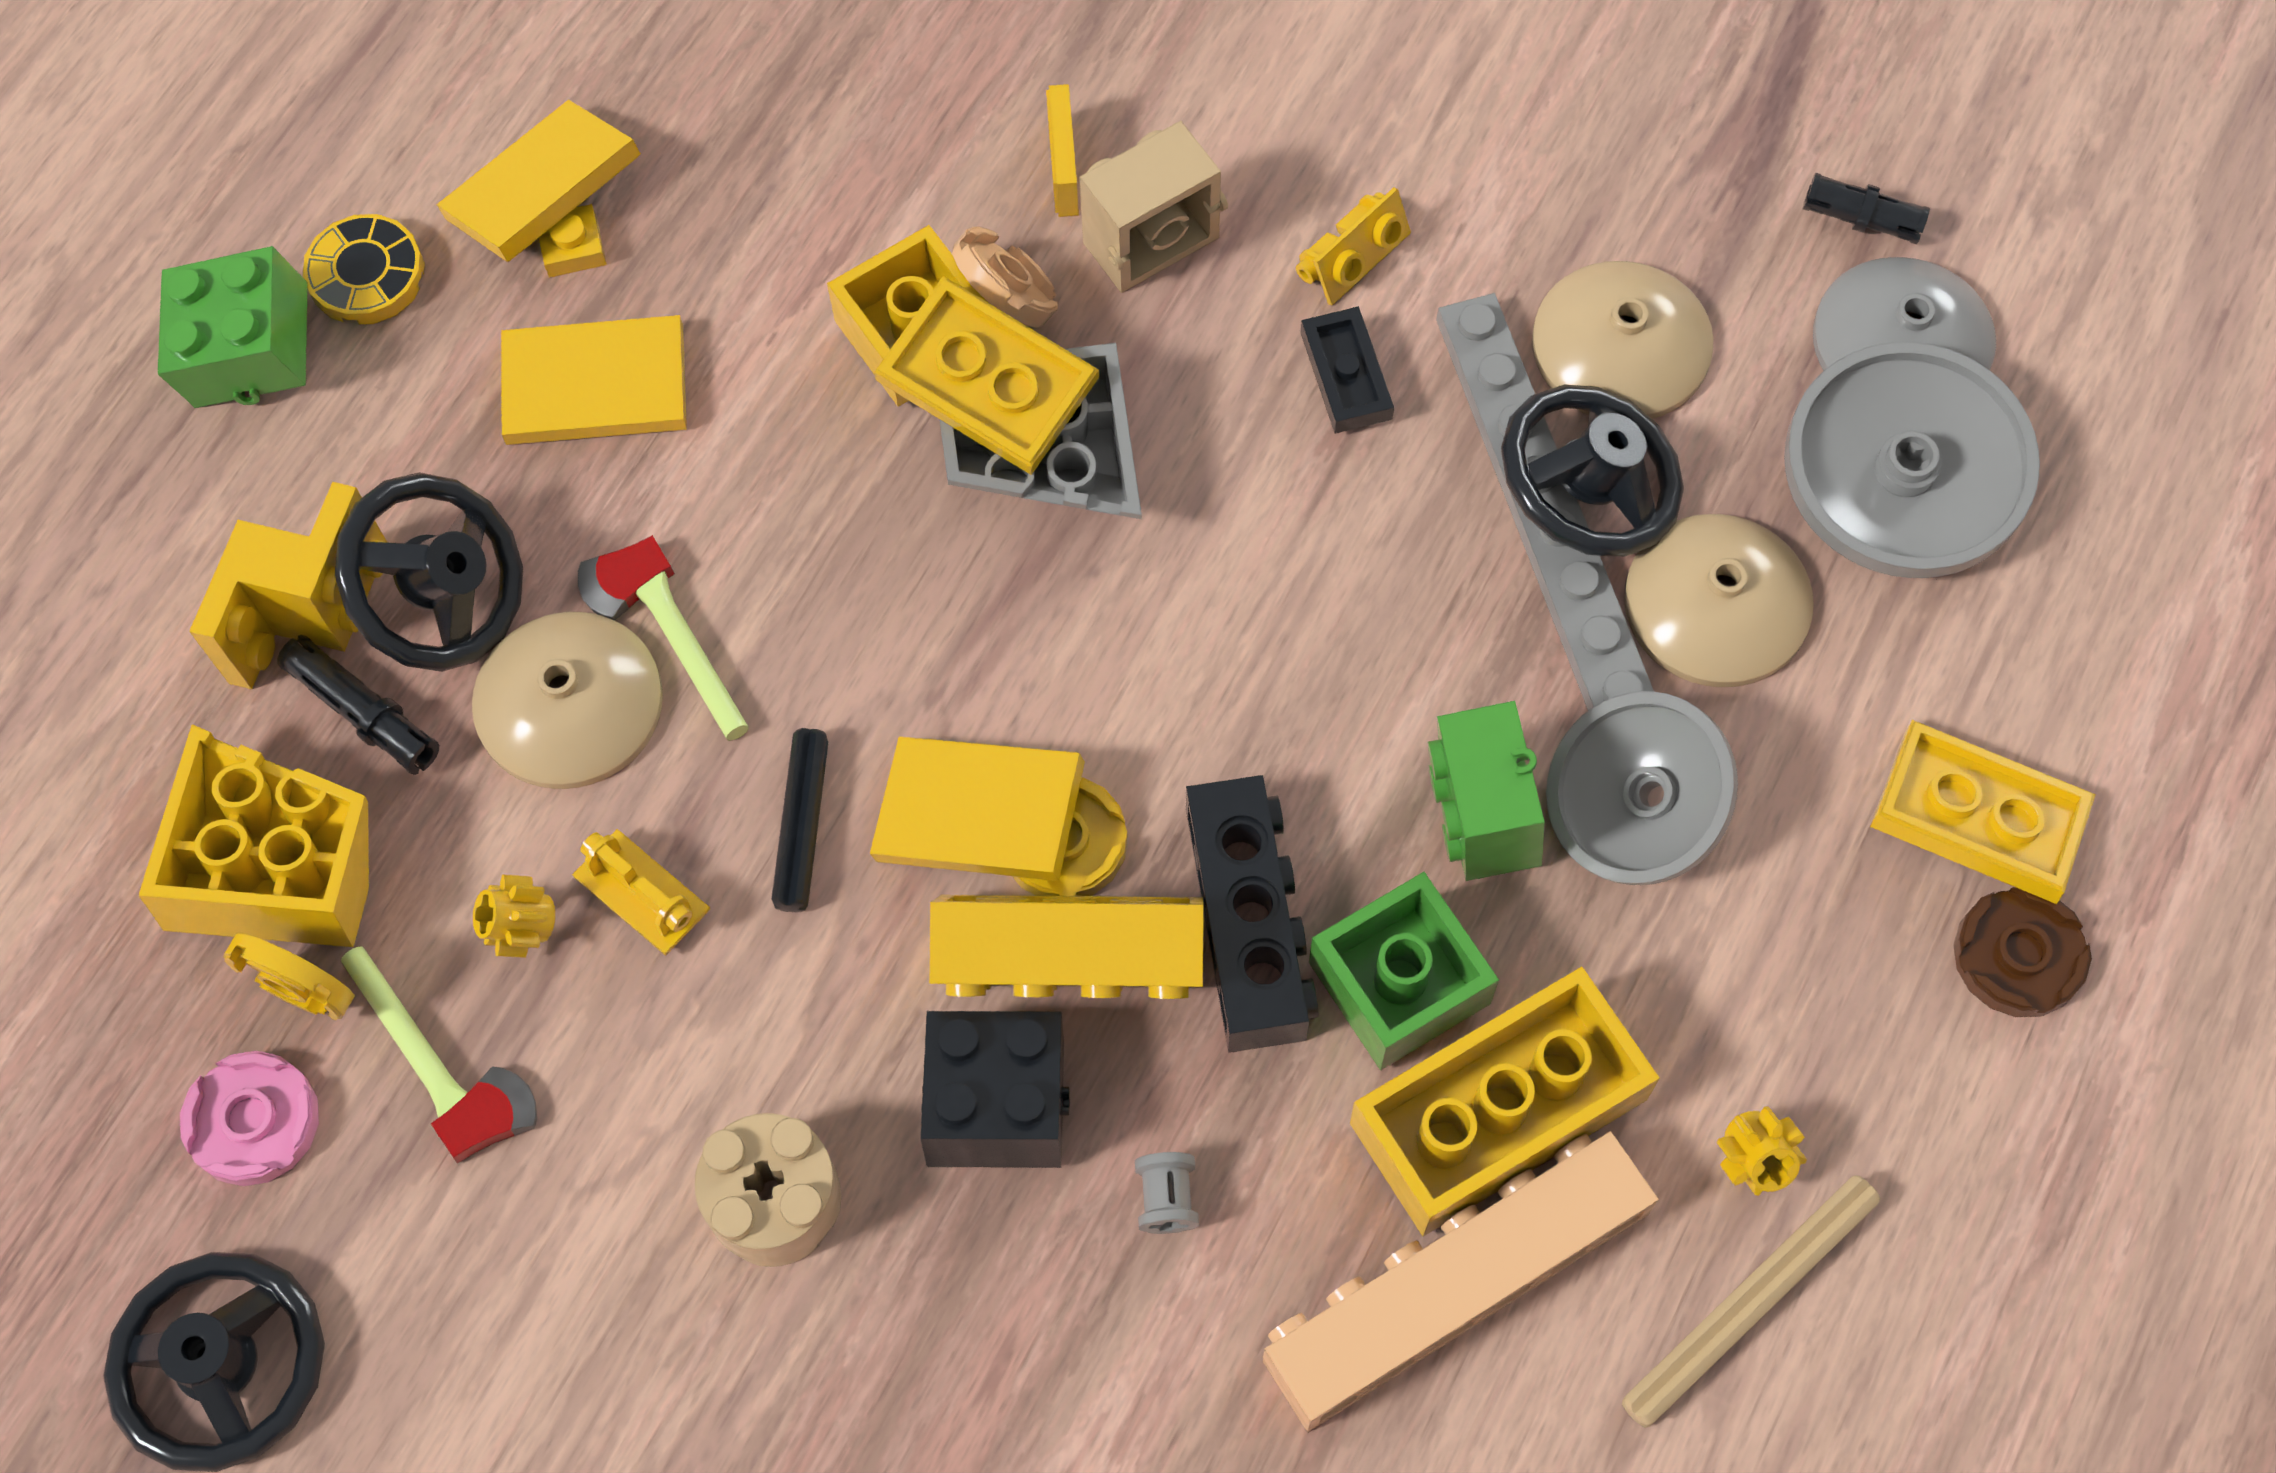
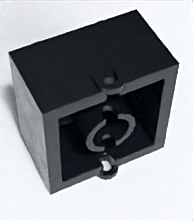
[920,1011,1070,1168]

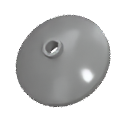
[1813,257,1996,371]
[1546,691,1738,885]

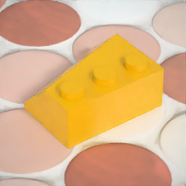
[138,724,369,947]

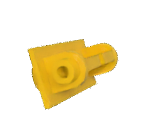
[1295,187,1411,306]
[572,829,710,956]

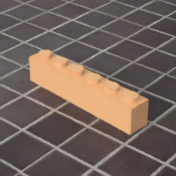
[1263,1131,1659,1433]

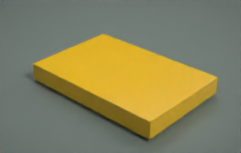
[436,99,641,262]
[874,276,1099,475]
[501,315,687,445]
[1870,720,2096,904]
[870,736,1085,881]

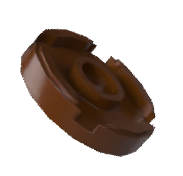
[1953,887,2092,1017]

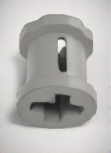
[1135,1152,1199,1234]

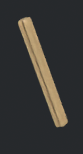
[1622,1175,1880,1428]

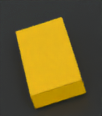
[1046,84,1079,217]

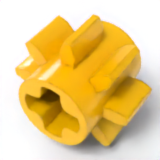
[473,874,555,958]
[1717,1106,1807,1196]

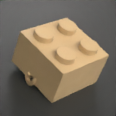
[1080,121,1228,293]

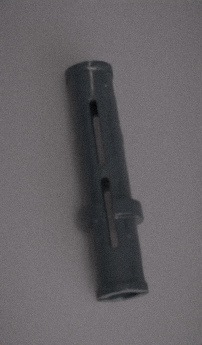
[277,635,440,775]

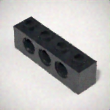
[1186,775,1319,1053]

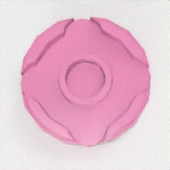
[180,1051,319,1186]

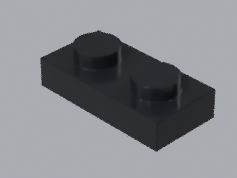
[1300,306,1394,434]

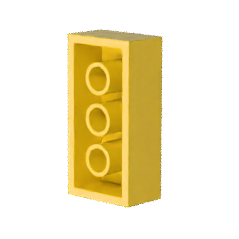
[929,894,1203,999]
[1350,966,1660,1237]

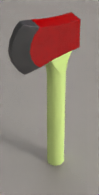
[578,535,749,741]
[341,946,537,1164]

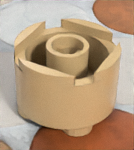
[695,1113,842,1267]

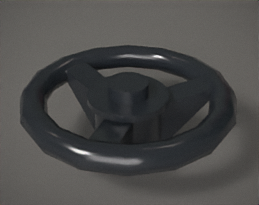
[1501,384,1684,557]
[335,472,523,672]
[103,1252,325,1472]

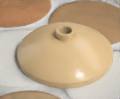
[1532,261,1713,419]
[1624,514,1814,687]
[472,612,663,789]

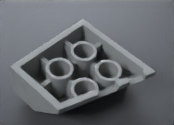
[939,343,1142,520]

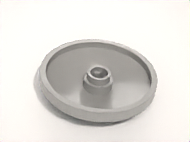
[1784,342,2040,578]

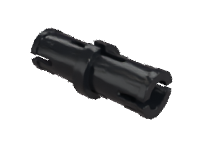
[1802,173,1930,244]

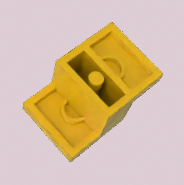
[189,482,388,689]

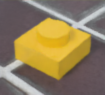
[539,204,607,278]

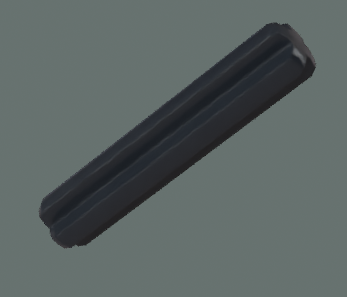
[771,728,829,912]

